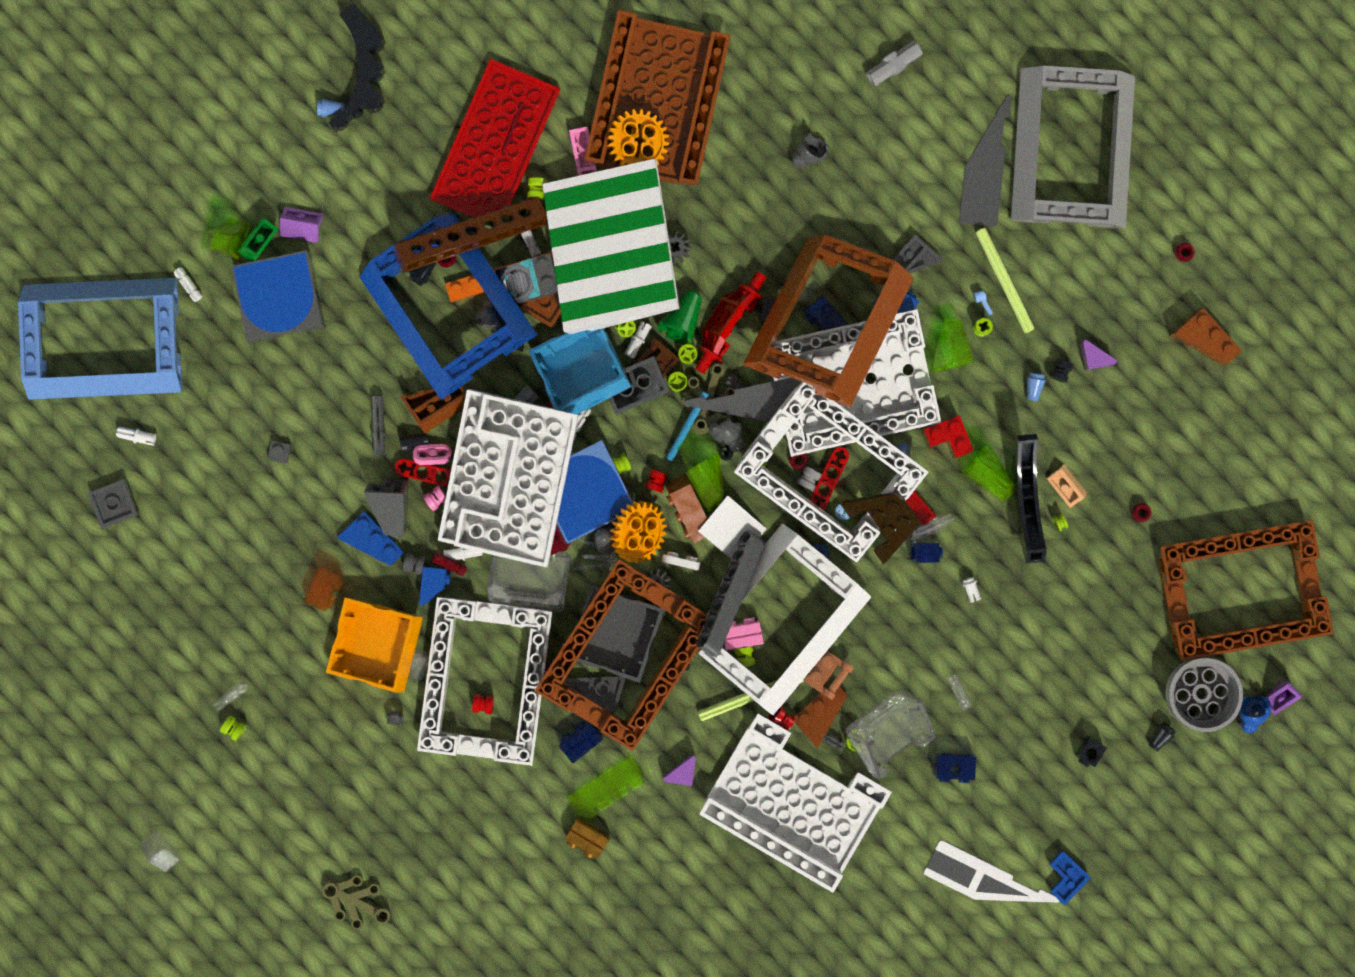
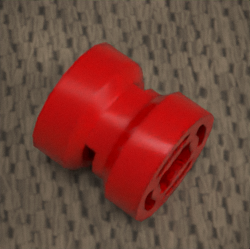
[645,469,668,493]
[472,693,494,714]
[768,707,795,731]

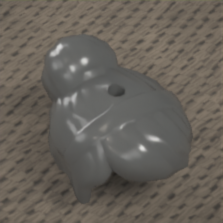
[791,133,829,168]
[474,299,505,334]
[709,416,745,452]
[594,523,616,554]

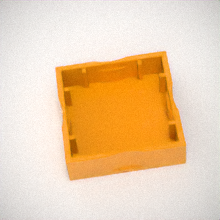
[326,598,423,693]

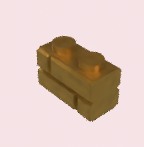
[565,817,610,859]

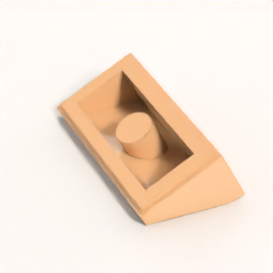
[1046,464,1087,508]

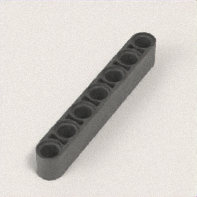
[696,530,765,657]

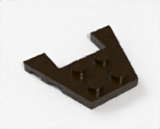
[841,491,920,564]

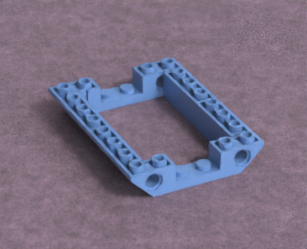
[18,278,182,400]

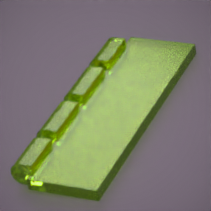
[567,756,644,822]

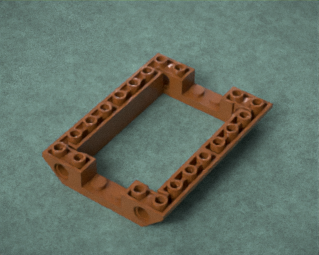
[743,235,914,408]
[1159,520,1334,661]
[534,559,708,751]

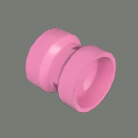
[423,485,446,511]

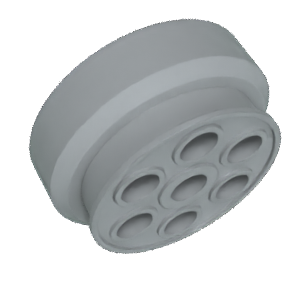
[1165,657,1243,732]

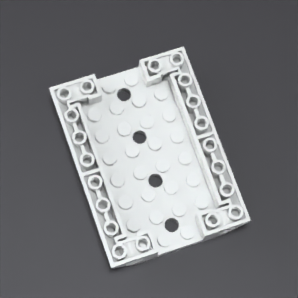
[772,309,941,457]

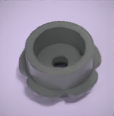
[385,711,404,725]

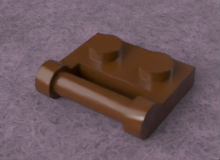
[629,337,680,378]

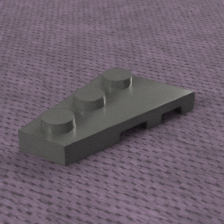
[564,676,625,713]

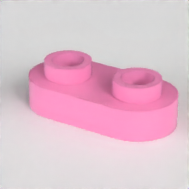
[413,444,452,465]

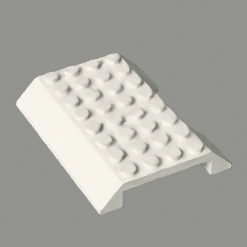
[699,714,892,893]

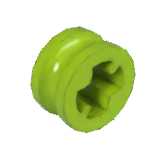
[1051,513,1068,532]

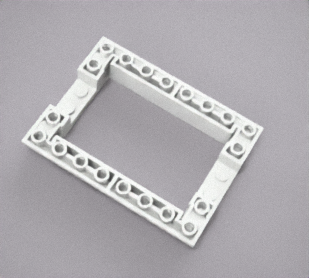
[734,382,928,563]
[697,523,871,715]
[417,597,552,766]

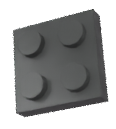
[88,479,139,529]

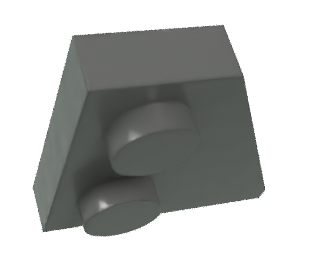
[893,235,942,274]

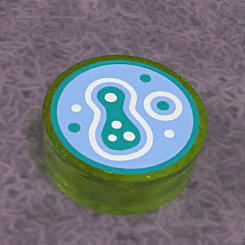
[833,503,850,522]

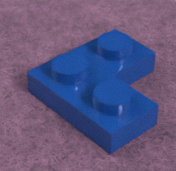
[1049,850,1091,905]

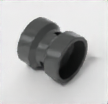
[403,553,427,576]

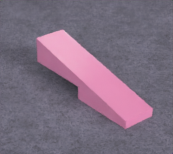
[569,126,597,176]

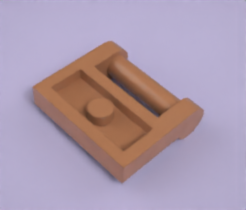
[804,651,854,700]

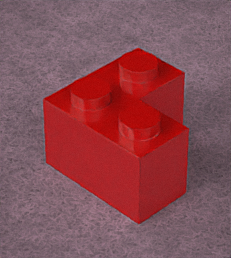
[921,415,974,459]

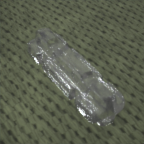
[947,673,972,710]
[213,681,248,711]

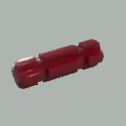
[432,552,467,576]

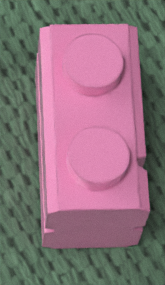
[724,617,764,651]

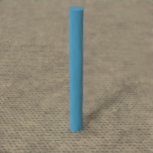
[666,391,709,461]

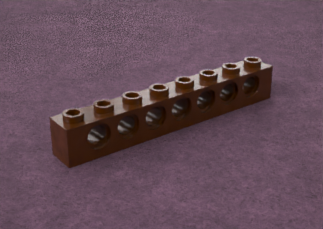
[394,197,547,273]

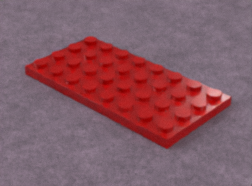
[430,59,561,222]

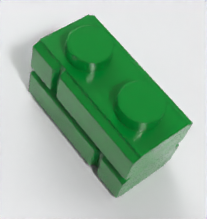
[237,218,278,262]

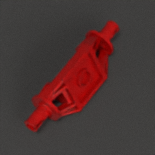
[694,271,767,375]

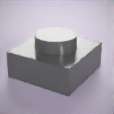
[267,441,291,463]

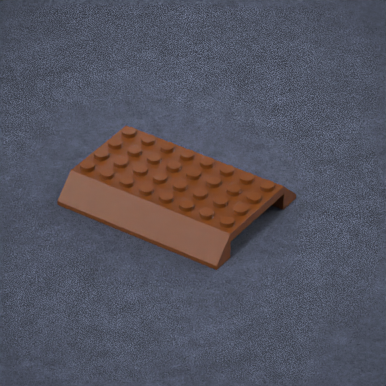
[584,10,731,185]

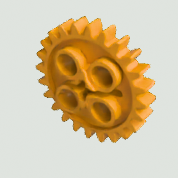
[607,109,669,167]
[610,500,667,564]

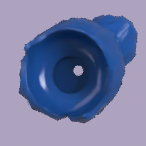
[1239,696,1271,733]

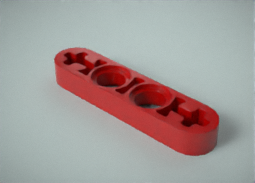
[810,447,849,511]
[395,459,451,487]

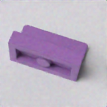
[280,207,323,243]

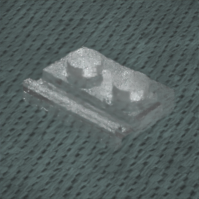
[909,514,954,543]

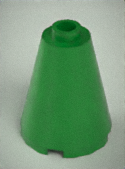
[657,289,702,344]

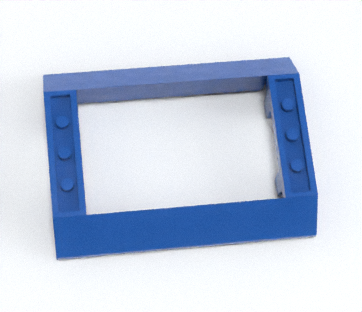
[360,213,537,400]

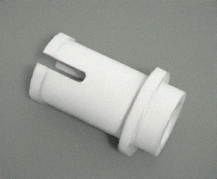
[962,577,982,603]

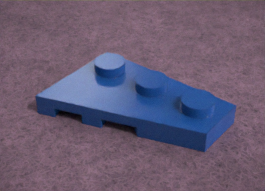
[337,511,405,566]

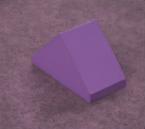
[1080,340,1117,371]
[1265,680,1303,715]
[663,754,696,786]

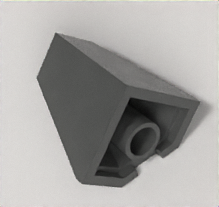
[364,478,409,538]

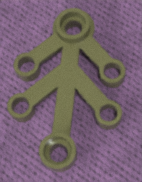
[682,362,735,435]
[321,874,391,930]

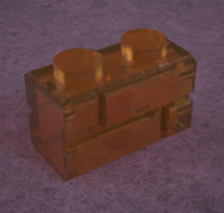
[304,566,344,611]

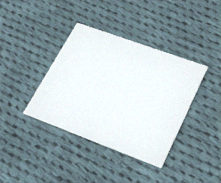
[698,496,766,558]

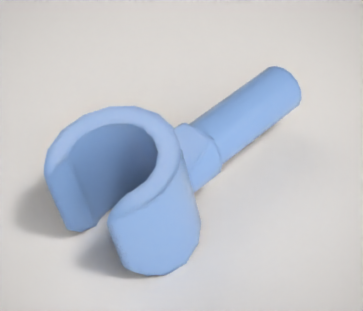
[973,291,993,315]

